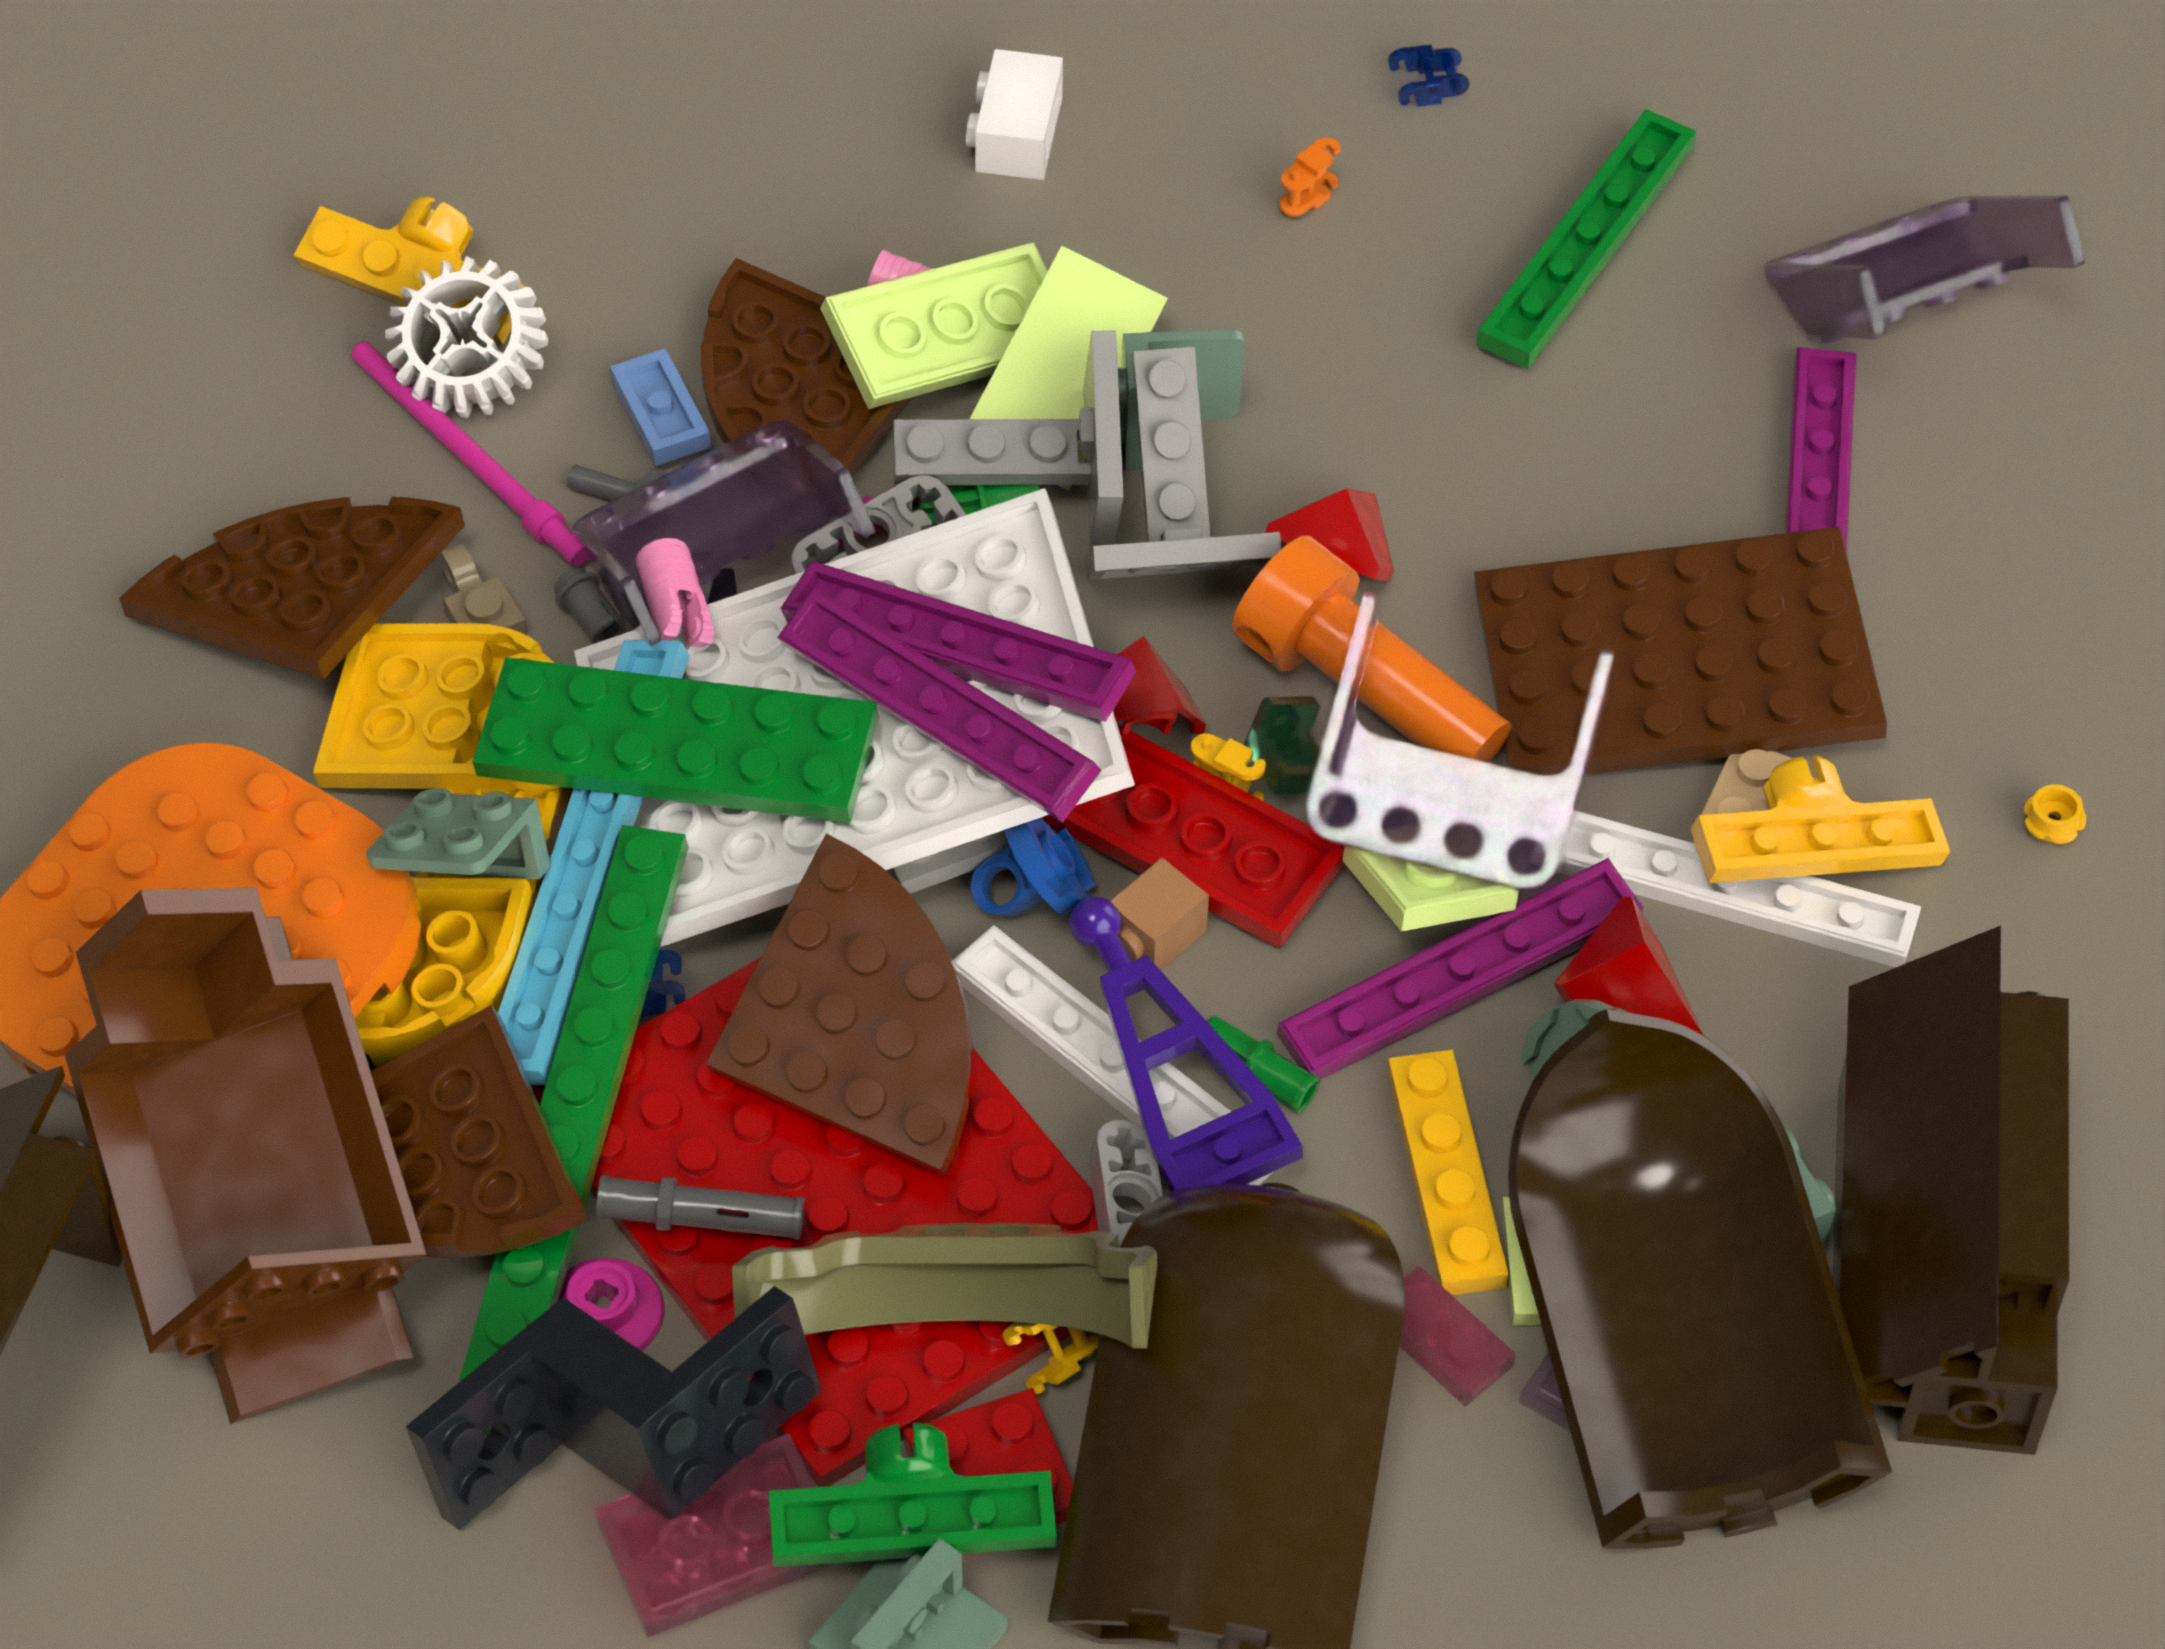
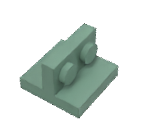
[808,1538,1008,1649]

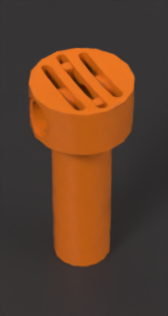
[1231,536,1512,783]

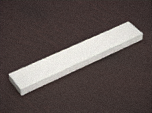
[1531,804,1921,967]
[952,925,1273,1186]

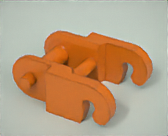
[1279,137,1341,217]

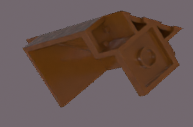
[65,888,426,1424]

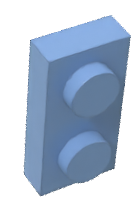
[610,348,711,466]

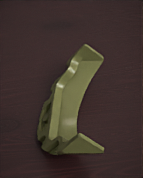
[732,1223,1157,1348]

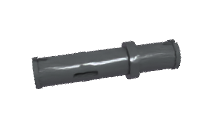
[596,1175,805,1240]

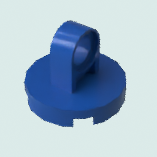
[970,816,1096,919]

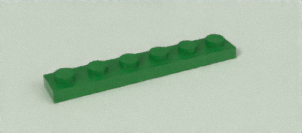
[1476,109,1696,369]

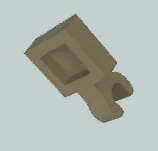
[440,543,527,635]

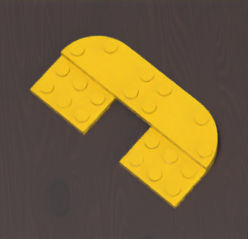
[313,623,571,1068]

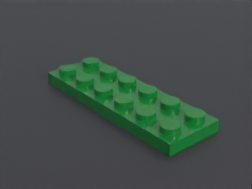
[472,657,879,823]

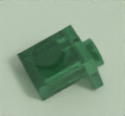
[1243,696,1336,795]

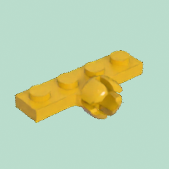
[293,196,525,345]
[1690,755,1950,883]

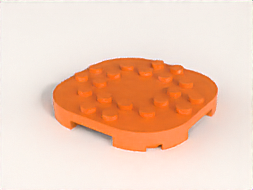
[0,743,421,1096]

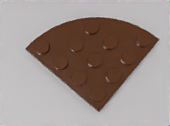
[701,258,913,523]
[119,496,465,680]
[706,833,973,1176]
[370,1005,588,1258]

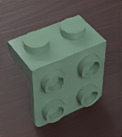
[1118,329,1245,469]
[366,788,551,879]

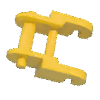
[1191,734,1266,801]
[1002,1322,1100,1394]

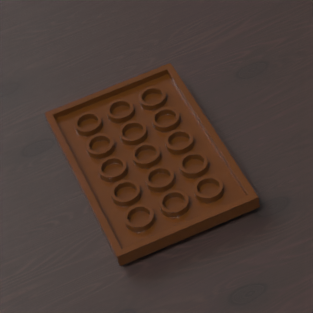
[1474,527,1887,784]

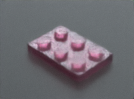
[594,1433,836,1638]

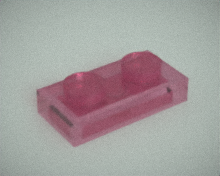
[1399,1265,1515,1407]

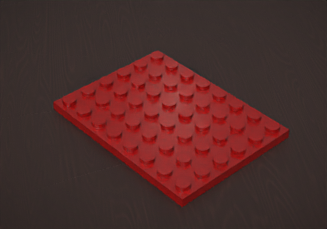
[532,957,1098,1487]

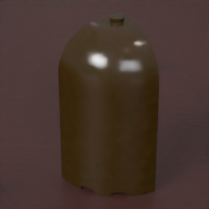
[1508,1008,1892,1549]
[1047,1183,1405,1649]

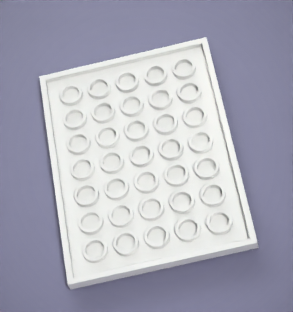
[574,488,1135,947]

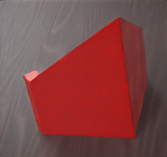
[1265,488,1394,582]
[1113,636,1207,734]
[1553,897,1704,1036]

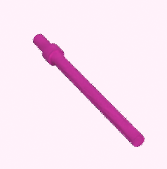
[351,341,591,567]

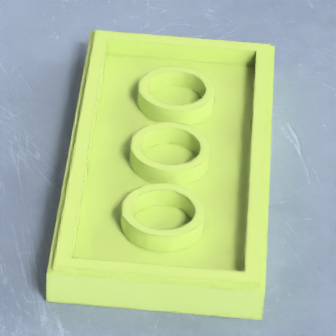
[820,242,1048,409]
[970,246,1168,491]

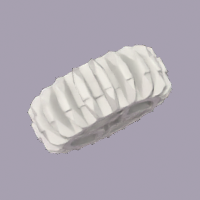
[385,256,548,419]

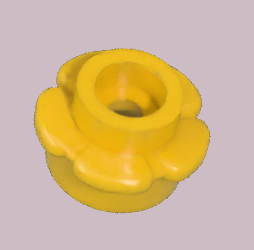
[2023,784,2087,844]

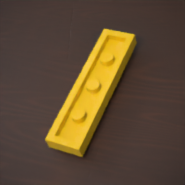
[1387,1049,1509,1297]

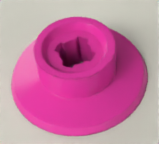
[559,1258,665,1351]

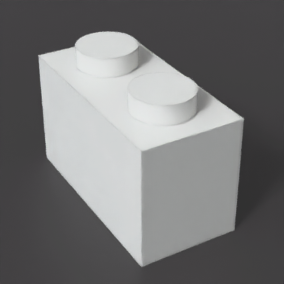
[966,49,1063,180]

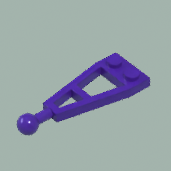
[1069,897,1303,1191]

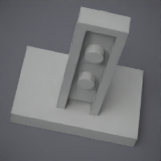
[893,331,1123,549]
[1085,347,1281,581]

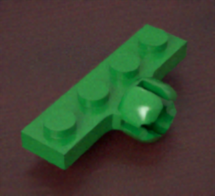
[768,1423,1057,1568]

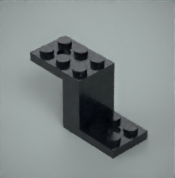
[405,1286,822,1530]

